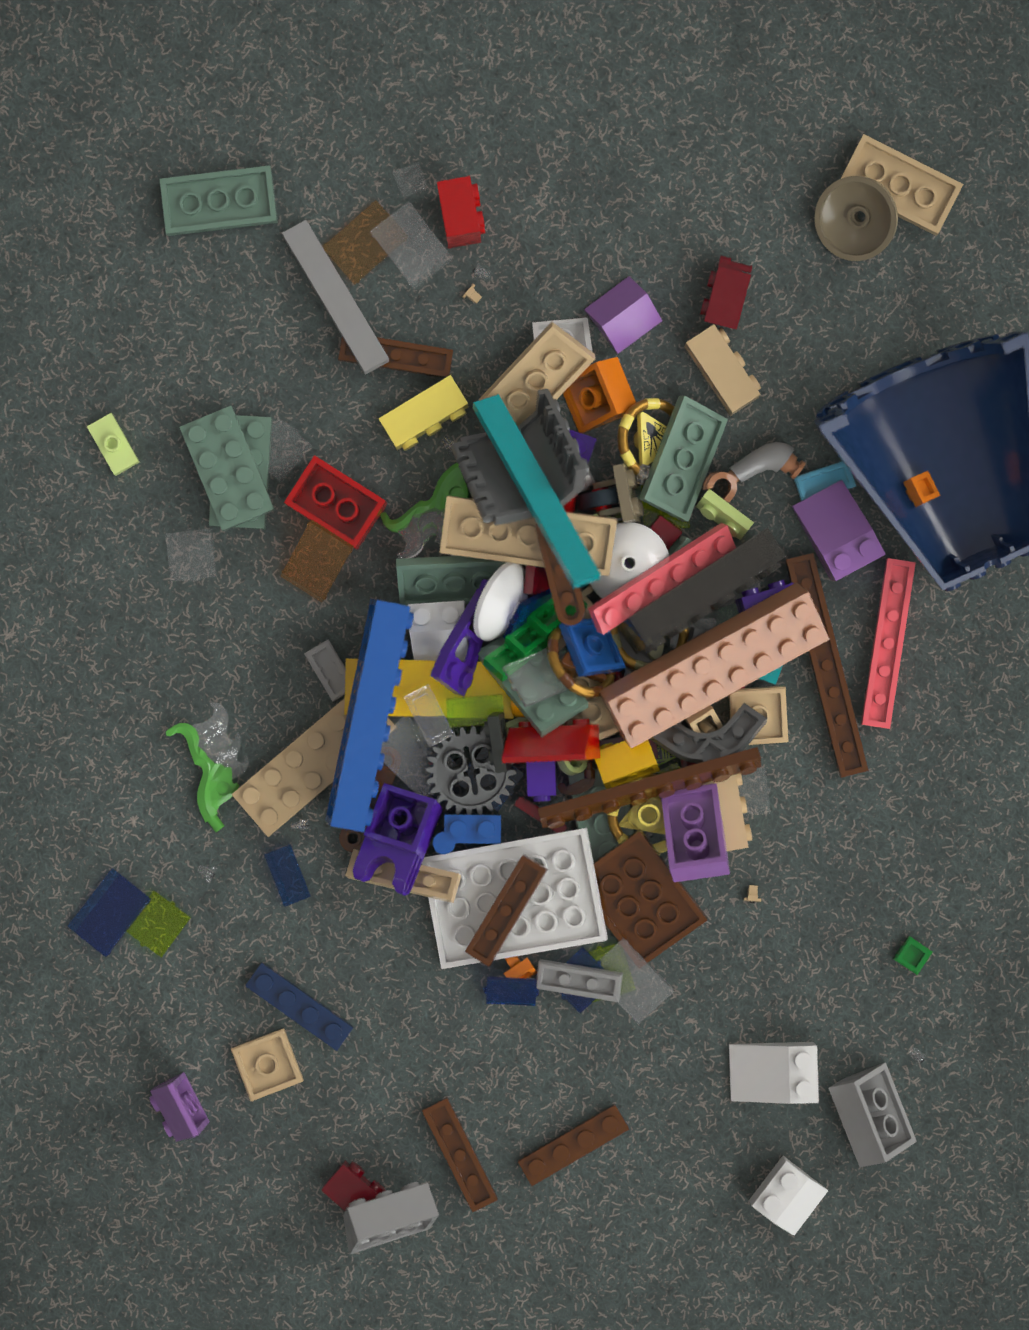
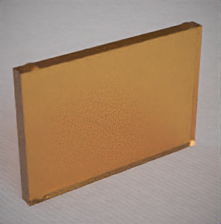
[323,200,409,285]
[281,520,354,602]

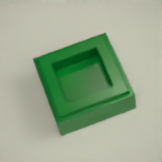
[893,936,933,975]

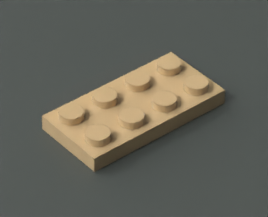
[841,134,963,236]
[479,322,595,426]

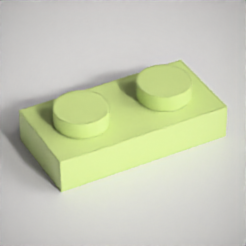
[696,489,754,540]

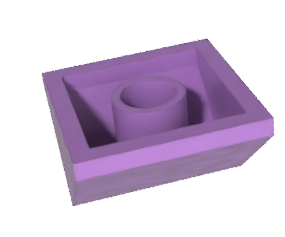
[584,277,662,354]

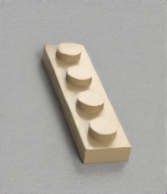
[345,849,461,903]

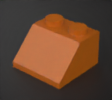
[563,357,636,433]

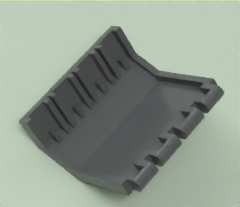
[451,389,589,526]

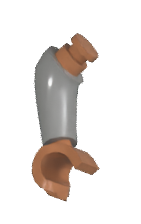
[702,442,806,503]

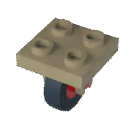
[577,464,644,523]

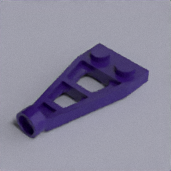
[430,579,489,697]

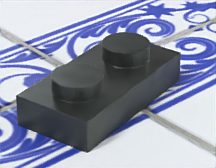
[484,711,512,773]

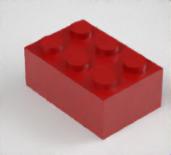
[284,455,387,551]

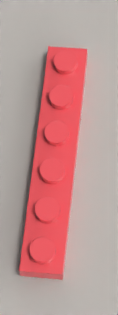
[588,523,736,635]
[861,558,916,729]

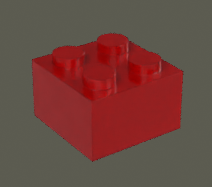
[437,176,486,248]

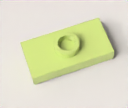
[87,413,140,476]

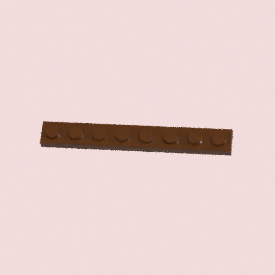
[785,553,869,778]
[538,747,761,829]

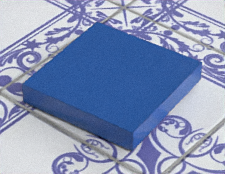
[559,618,626,677]

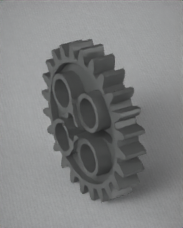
[424,724,517,815]

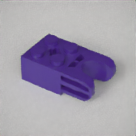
[353,783,443,896]

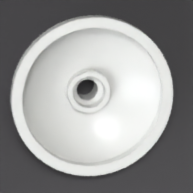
[590,522,669,599]
[474,562,528,641]

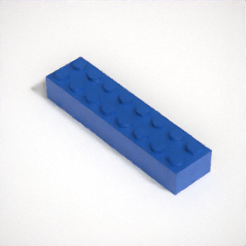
[325,598,413,832]

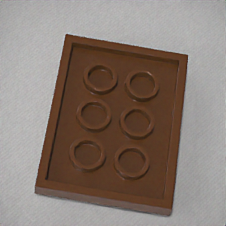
[593,829,708,968]

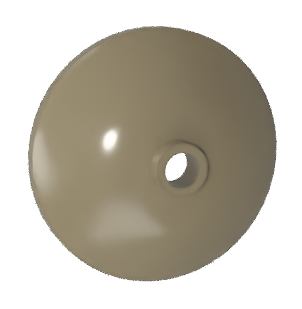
[815,176,898,261]

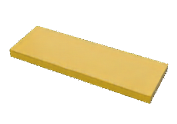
[344,659,514,719]

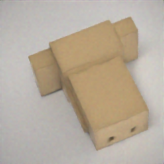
[462,284,482,304]
[744,885,761,903]

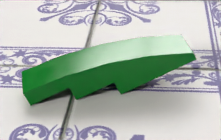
[483,598,588,682]

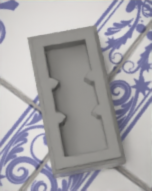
[304,639,345,702]

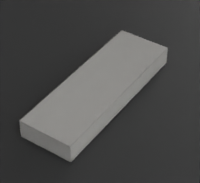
[535,959,623,1002]

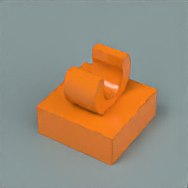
[903,471,941,507]
[504,956,537,988]

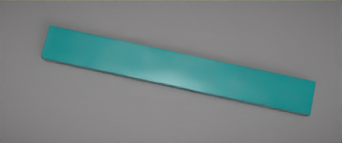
[472,394,601,589]

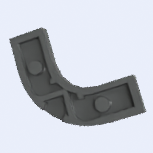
[650,703,767,764]

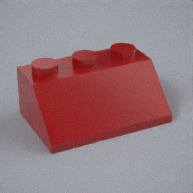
[502,719,600,763]

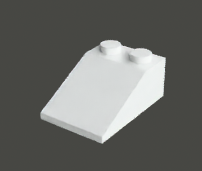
[729,1042,819,1104]

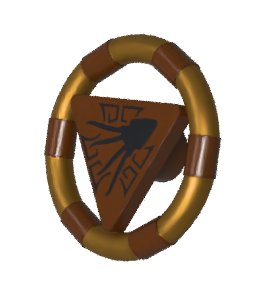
[547,626,616,698]

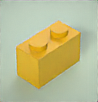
[595,740,660,789]

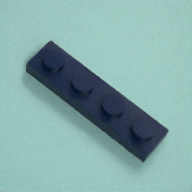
[245,962,354,1051]

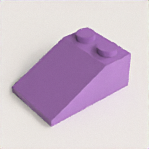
[792,480,886,581]
[661,783,730,882]
[150,1072,210,1142]

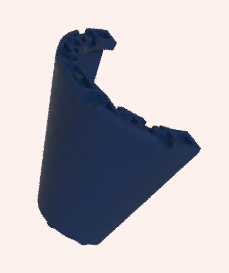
[814,331,1029,591]

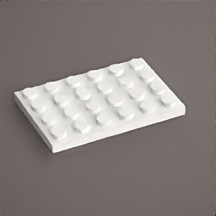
[422,828,608,969]

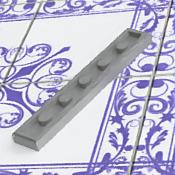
[282,220,389,375]

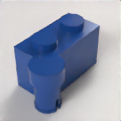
[433,814,501,854]

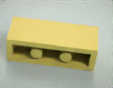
[379,375,469,451]

